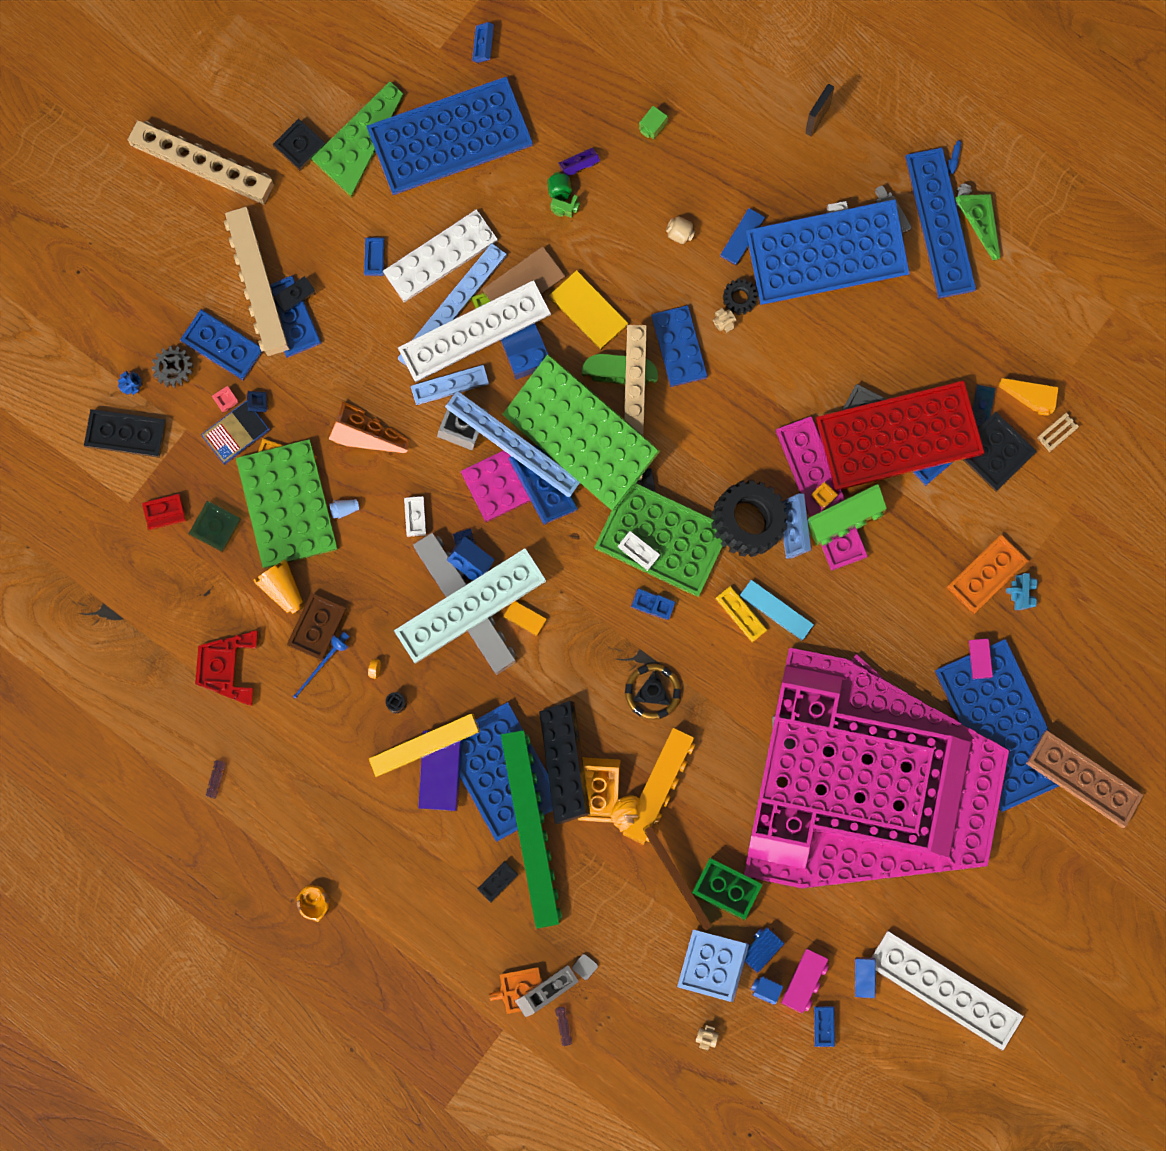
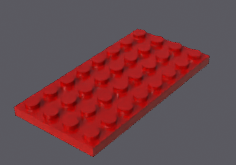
[816,381,984,491]

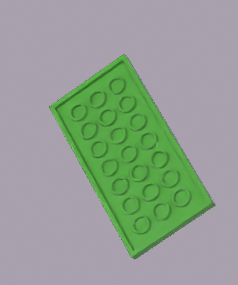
[502,355,661,511]

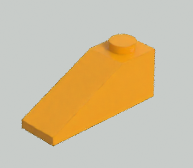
[998,378,1058,415]

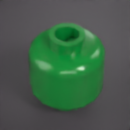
[547,172,572,201]

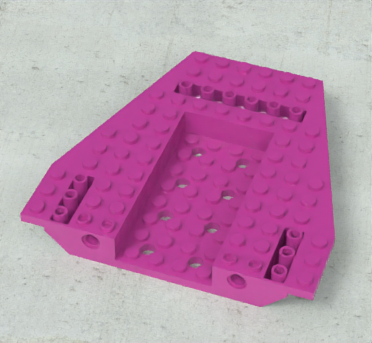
[744,648,1009,889]

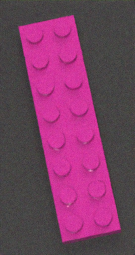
[775,417,867,571]

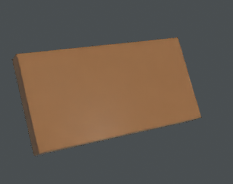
[482,246,565,302]

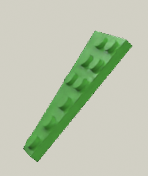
[311,82,404,198]

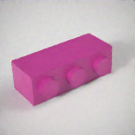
[781,949,829,1014]

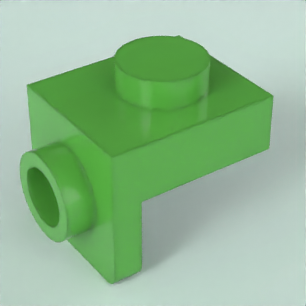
[550,194,580,218]

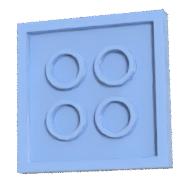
[677,930,749,1002]

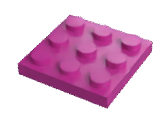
[461,450,531,523]

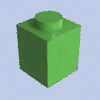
[639,106,668,139]

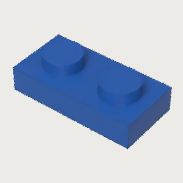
[472,22,494,63]

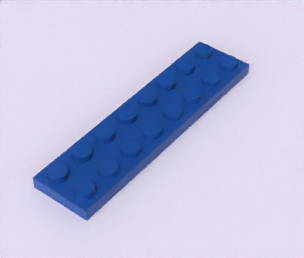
[905,148,976,299]

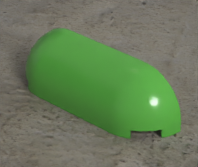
[582,354,658,386]

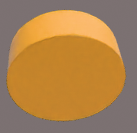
[368,659,381,679]

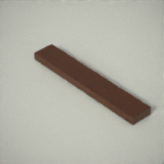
[643,825,712,930]

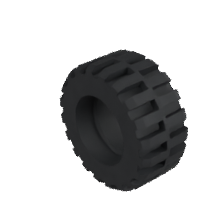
[711,480,788,557]

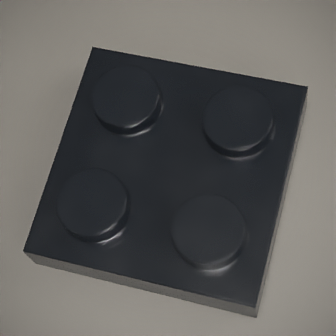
[273,118,325,171]

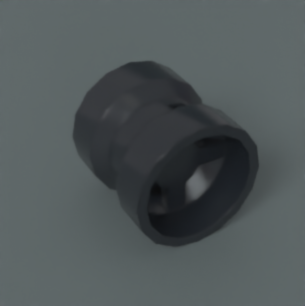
[385,692,406,714]

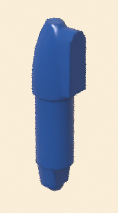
[947,140,961,174]

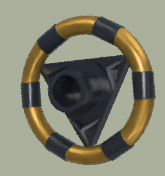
[625,664,681,720]

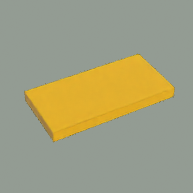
[549,270,628,350]

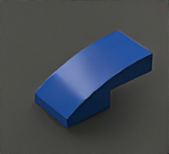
[630,589,675,620]

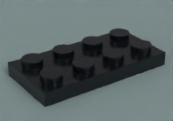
[84,409,166,458]

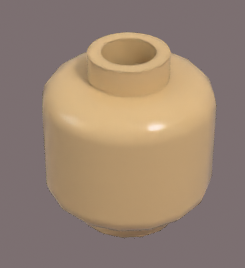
[666,216,695,244]

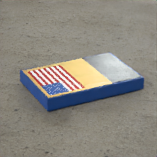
[201,400,270,465]

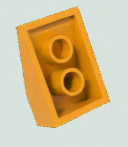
[578,757,621,822]

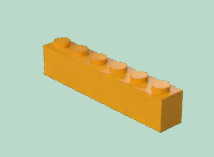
[623,728,696,845]

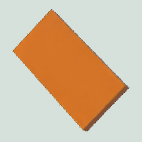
[947,534,1029,614]

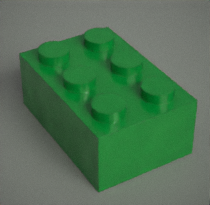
[692,858,763,921]

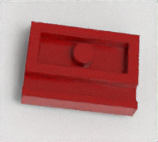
[142,494,186,531]

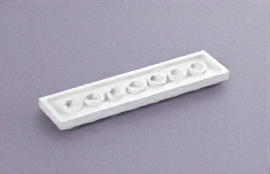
[398,280,551,382]
[871,931,1024,1050]

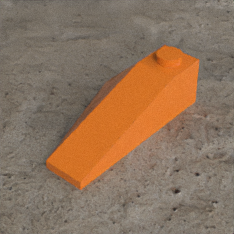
[329,401,410,453]

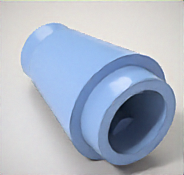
[330,499,359,519]

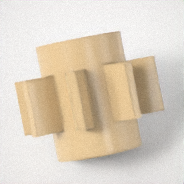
[713,308,736,333]
[695,1025,719,1050]

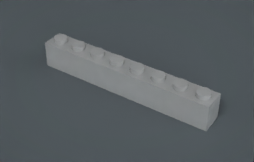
[413,533,517,675]

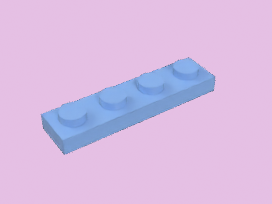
[411,365,489,405]

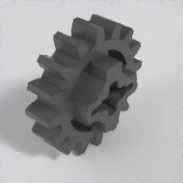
[151,346,194,388]

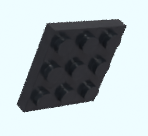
[963,412,1037,492]

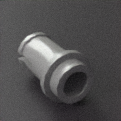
[956,184,972,209]

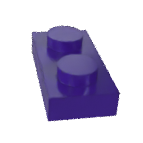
[559,148,600,175]

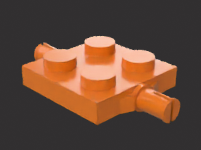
[489,967,546,1014]

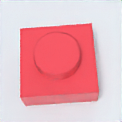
[212,386,239,413]

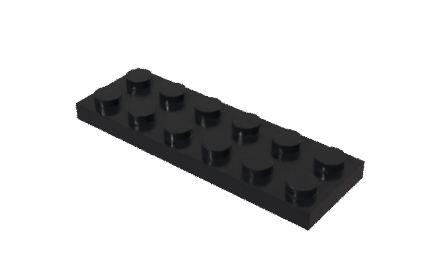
[539,701,590,824]

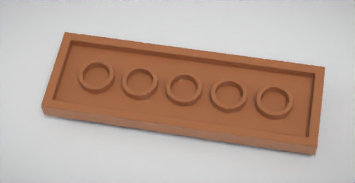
[1026,730,1143,828]

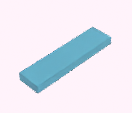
[740,580,814,641]

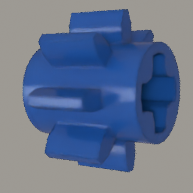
[118,371,142,395]

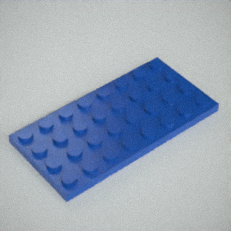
[367,77,533,195]
[746,200,909,305]
[934,639,1059,812]

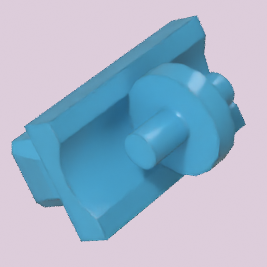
[1006,573,1037,611]

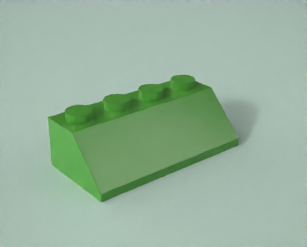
[808,484,887,546]

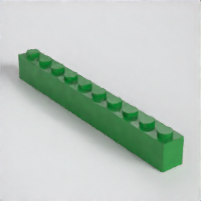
[500,730,562,929]

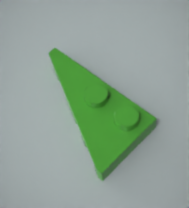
[955,194,1000,260]

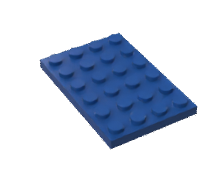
[460,702,553,842]

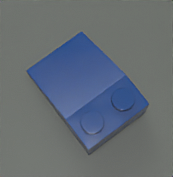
[500,323,548,380]

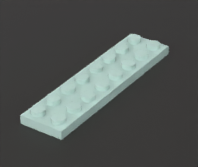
[394,549,546,664]

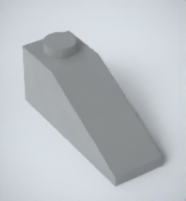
[515,965,579,1017]

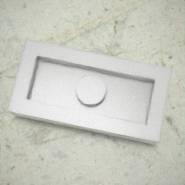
[404,496,426,537]
[618,531,660,571]

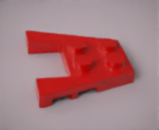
[195,631,258,706]

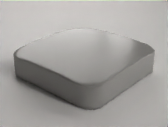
[572,954,598,980]

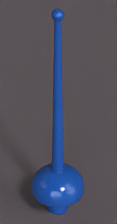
[293,632,350,698]

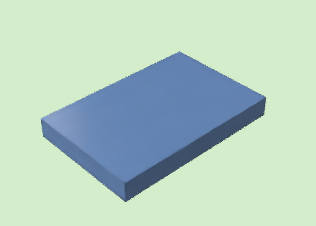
[781,494,811,559]

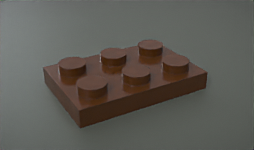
[287,593,347,661]

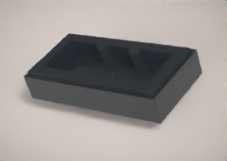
[274,276,316,313]
[477,861,518,903]

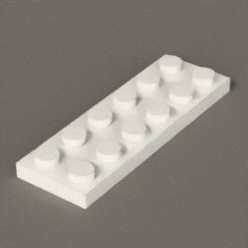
[383,209,498,303]

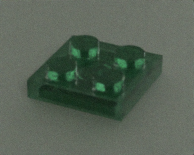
[188,501,241,553]

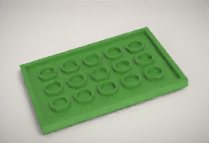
[236,439,338,569]
[594,483,723,597]

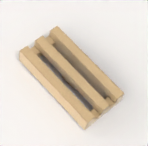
[1037,413,1079,452]

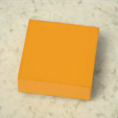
[811,482,838,509]

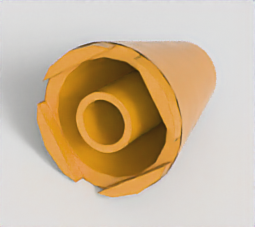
[254,559,303,614]

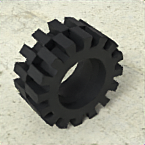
[723,279,757,315]

